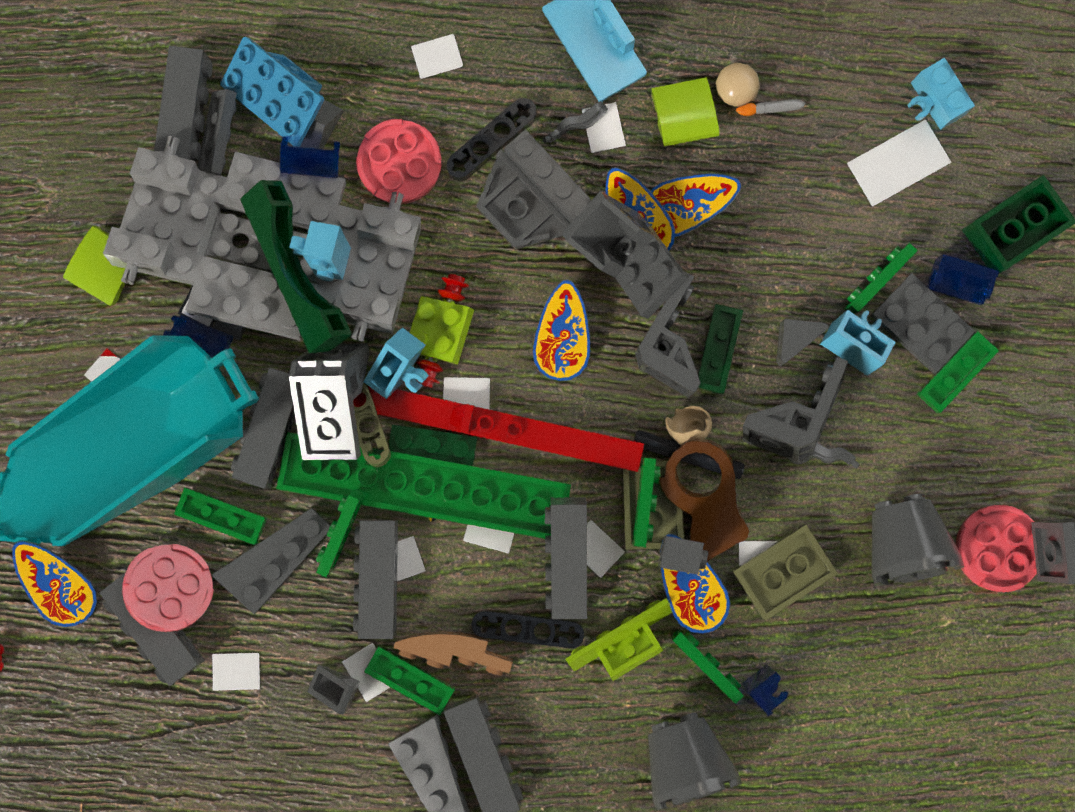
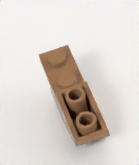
[393,631,513,676]

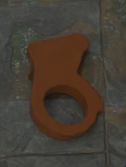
[659,439,749,562]

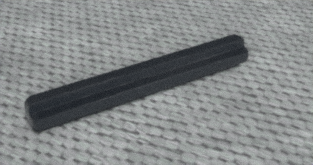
[633,430,745,479]

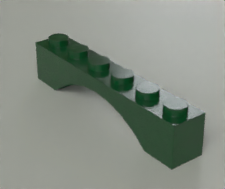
[240,180,352,353]

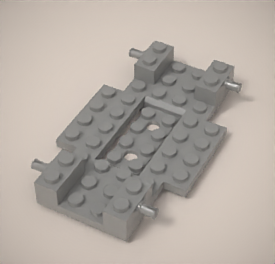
[103,136,421,341]

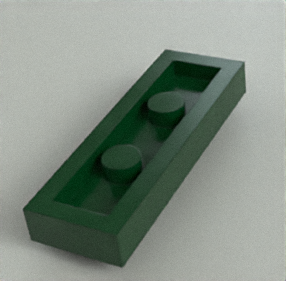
[697,304,743,395]
[389,424,478,466]

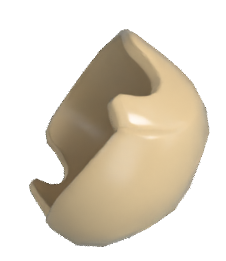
[715,63,760,107]
[665,406,712,445]

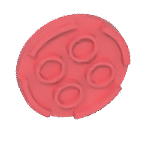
[356,119,442,204]
[956,505,1037,592]
[122,544,214,632]

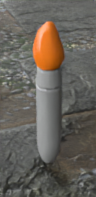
[736,99,805,116]

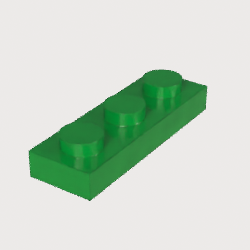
[844,243,918,314]
[917,331,999,414]
[632,458,660,548]
[174,487,267,545]
[316,489,366,578]
[670,630,744,704]
[364,645,455,715]

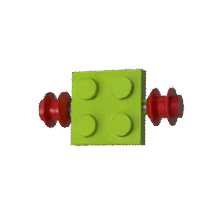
[410,274,474,388]

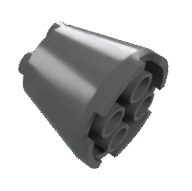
[871,494,964,586]
[648,712,742,811]

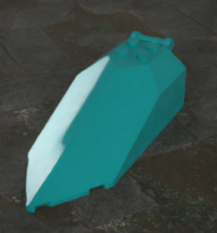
[0,335,259,546]

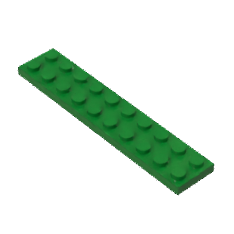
[276,432,571,539]

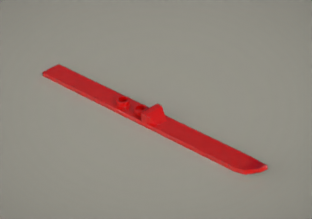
[353,386,644,472]

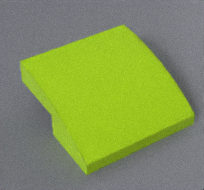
[652,77,720,147]
[63,226,125,306]

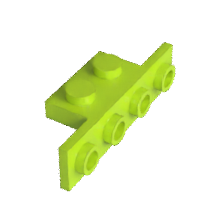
[566,598,672,681]

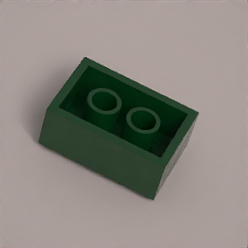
[961,175,1075,276]

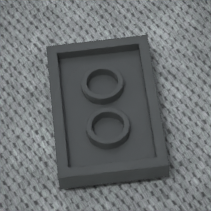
[870,273,975,374]

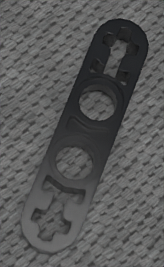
[446,98,536,181]
[472,610,584,648]

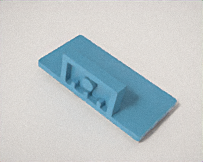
[220,37,324,147]

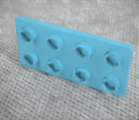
[542,0,647,102]

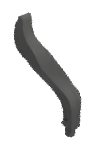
[542,101,608,143]
[788,444,860,469]

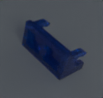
[280,136,340,178]
[927,254,999,305]
[163,315,233,358]
[741,665,788,716]

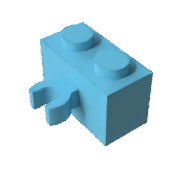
[907,58,975,130]
[290,221,351,281]
[820,310,895,376]
[364,328,429,399]

